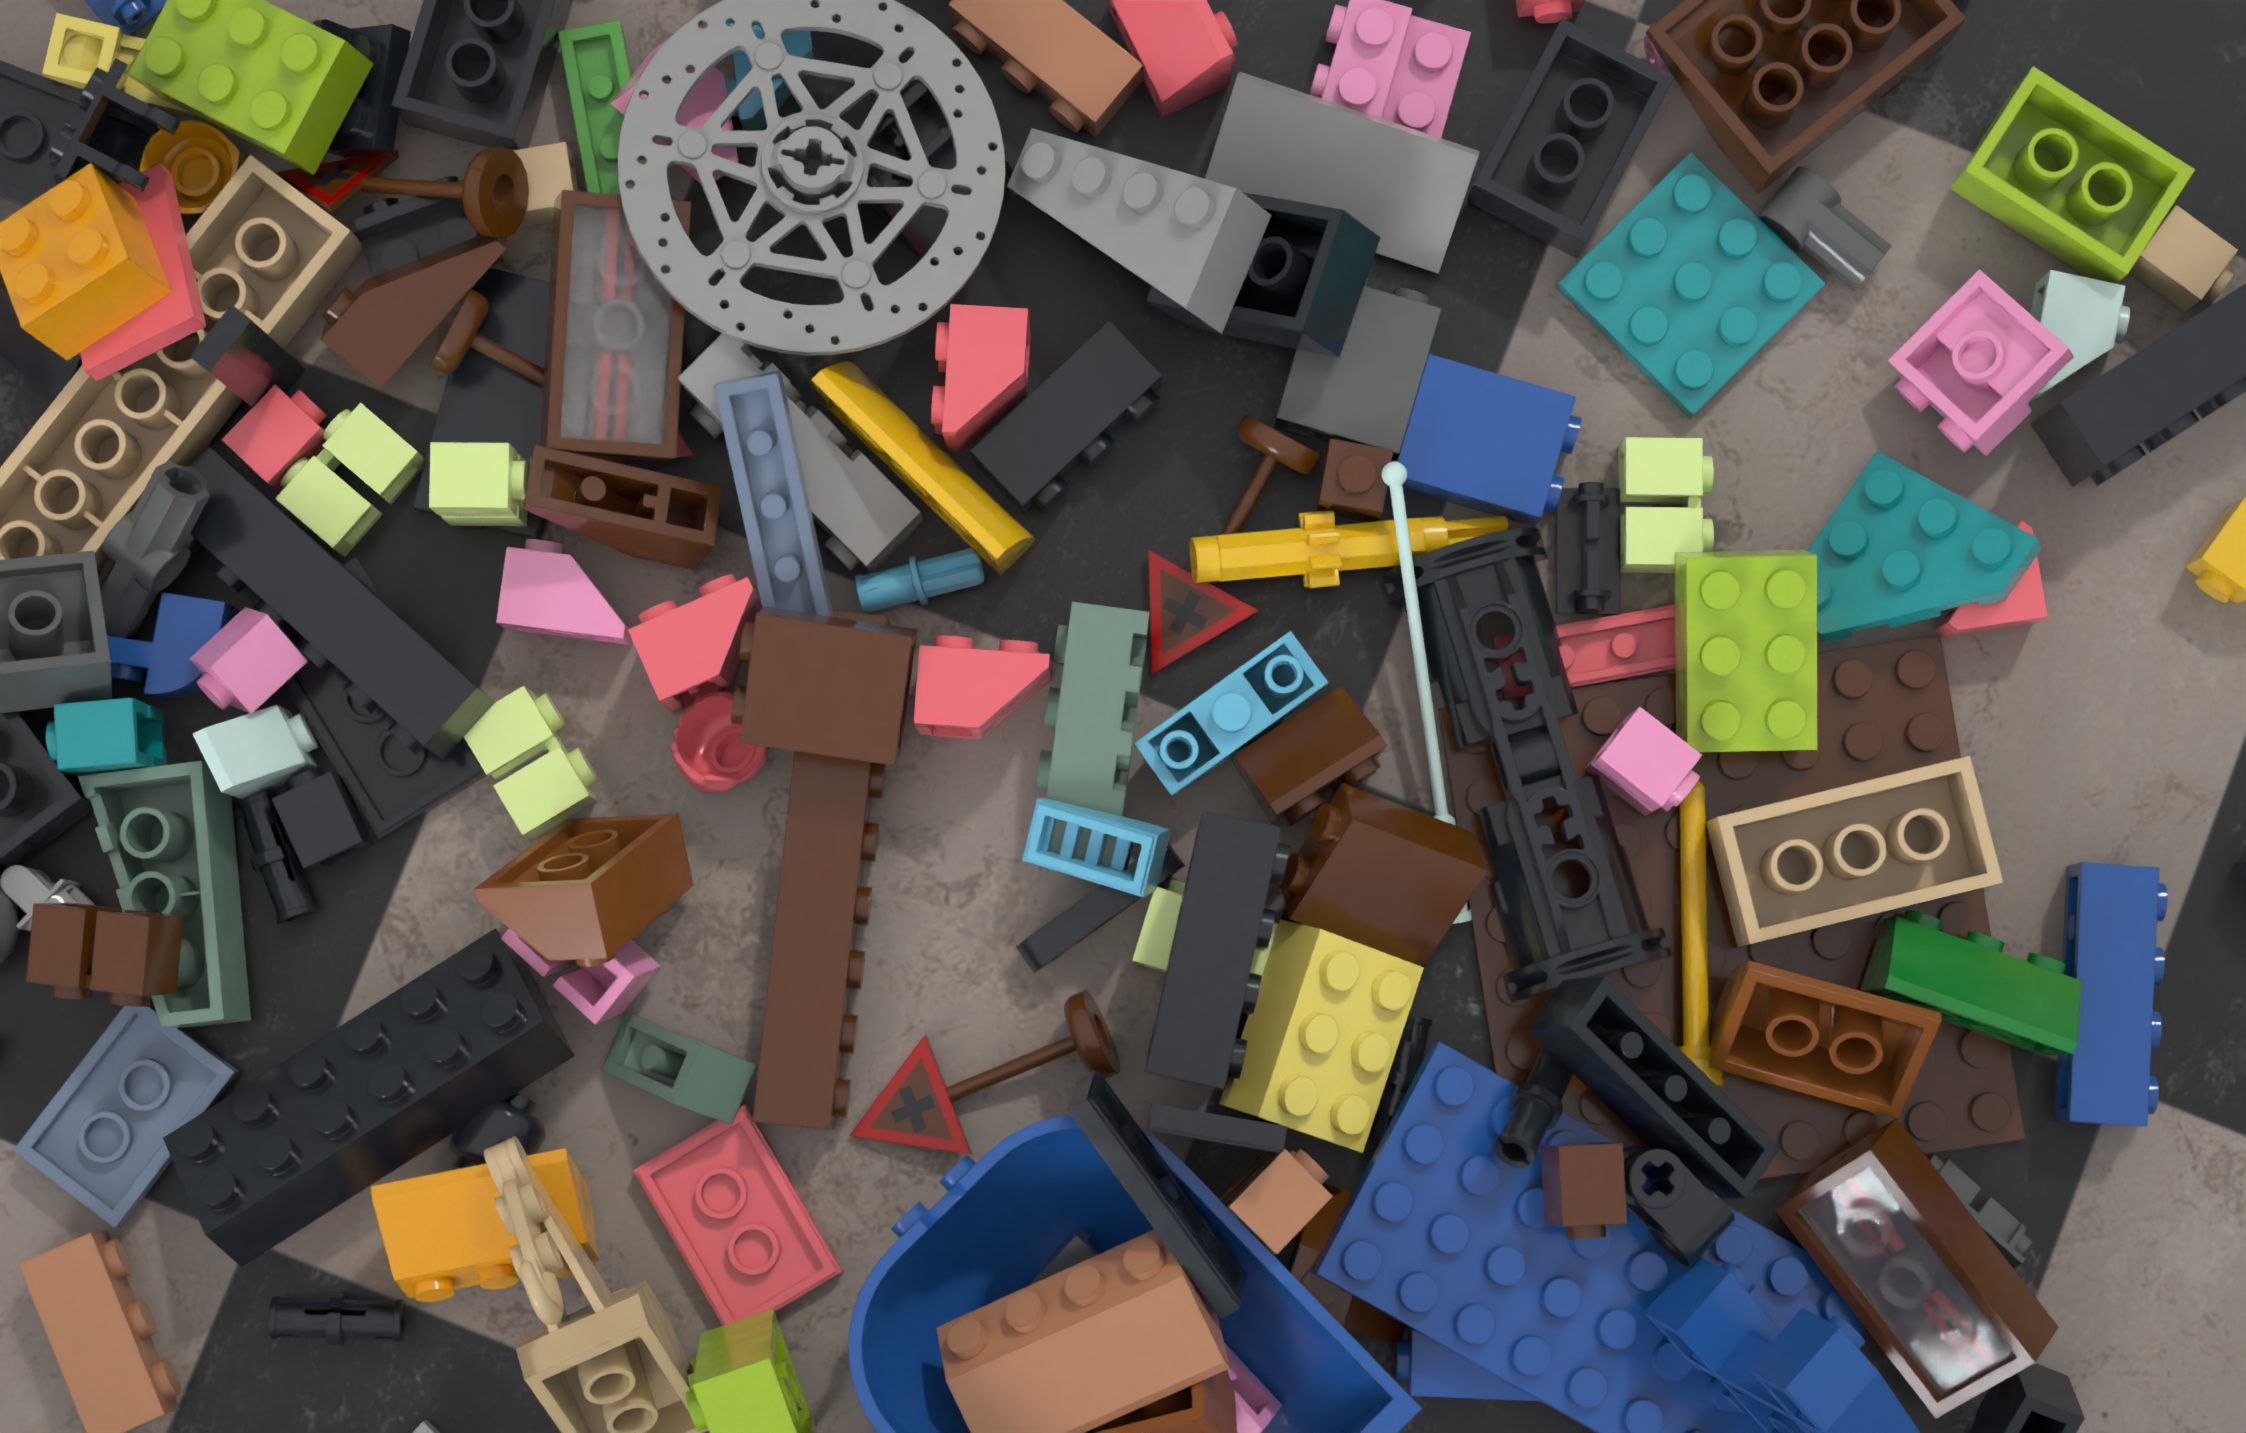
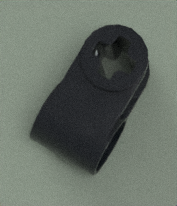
[1623,1146,1735,1268]

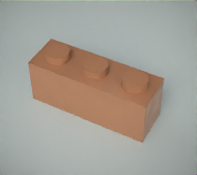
[948,0,1143,138]
[1218,1149,1333,1254]
[18,1230,181,1433]

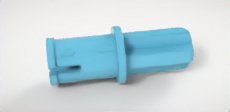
[855,548,984,614]

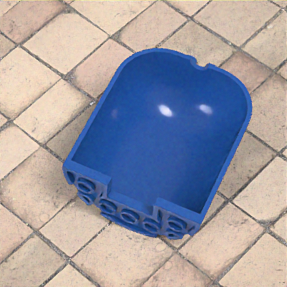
[848,1116,1422,1433]

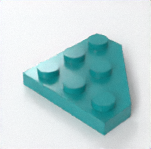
[1807,451,2042,643]

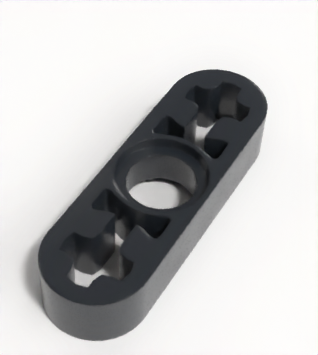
[1016,842,1186,973]

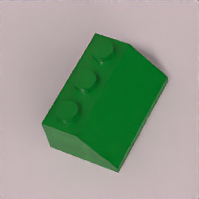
[1860,909,2082,1056]

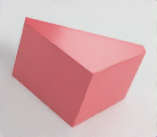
[1935,520,2048,637]

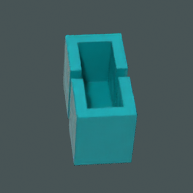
[46,698,167,776]

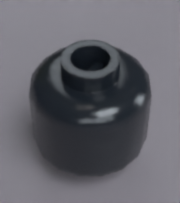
[449,1093,546,1169]

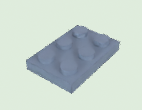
[13,1004,240,1228]

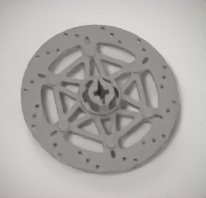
[618,0,1005,356]

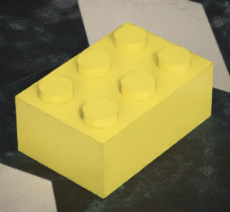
[1219,919,1424,1153]

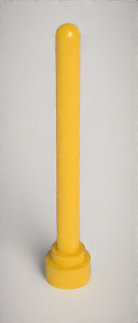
[1678,780,1723,1087]

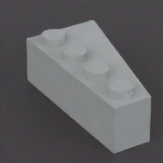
[1007,128,1271,334]
[678,328,924,573]

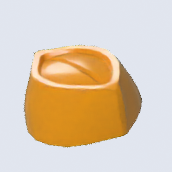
[139,120,245,214]

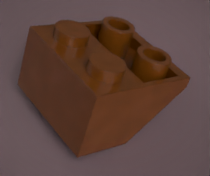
[1231,686,1388,826]

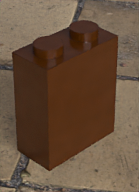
[731,607,918,766]
[1279,783,1488,968]

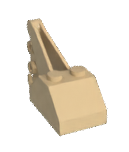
[484,1136,708,1433]

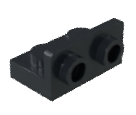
[313,19,411,158]
[350,176,504,277]

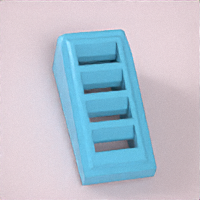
[1022,797,1171,897]

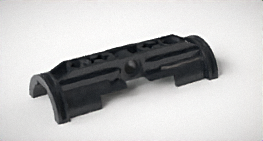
[1382,527,1672,1003]

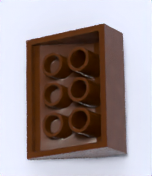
[1646,0,1966,193]

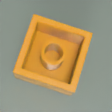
[0,163,172,361]

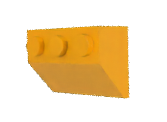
[371,1148,600,1302]

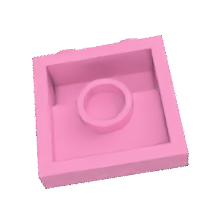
[1310,0,1471,138]
[1888,269,2074,456]

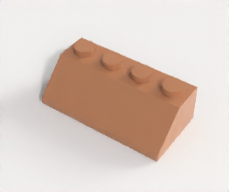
[936,1229,1230,1433]

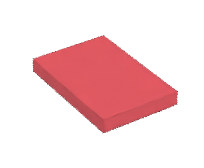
[80,163,206,381]
[633,1104,843,1325]

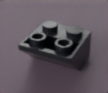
[844,80,1013,259]

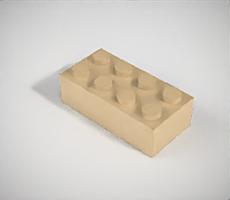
[1706,756,2004,947]

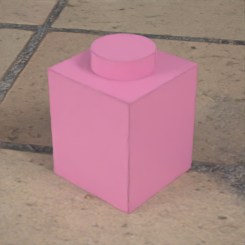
[189,607,308,714]

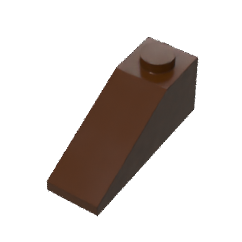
[321,235,507,390]
[523,445,722,570]

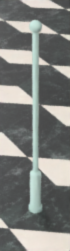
[1381,461,1472,924]

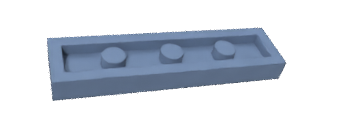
[714,370,834,617]

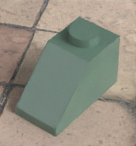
[601,1011,756,1125]

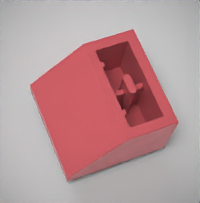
[1108,0,1238,118]
[931,304,1031,454]
[628,574,762,714]
[913,635,1052,739]

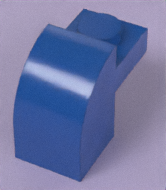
[107,592,239,701]

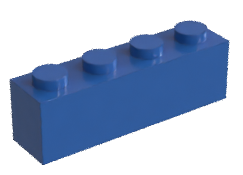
[2054,862,2168,1127]

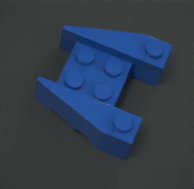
[1644,1257,1920,1433]

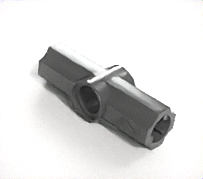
[98,461,211,639]

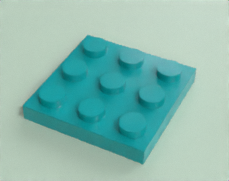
[1556,152,1826,419]

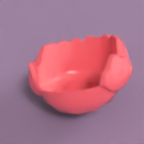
[670,691,770,793]

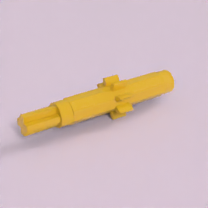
[1189,511,1509,588]

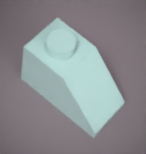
[2028,270,2130,404]
[193,705,319,799]

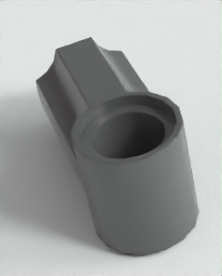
[1757,166,1892,291]

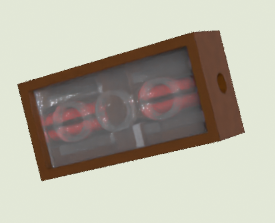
[540,190,691,464]
[1774,1118,2059,1418]

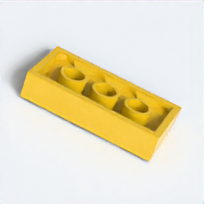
[811,361,1036,576]

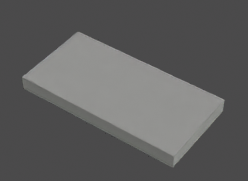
[1205,72,1480,274]

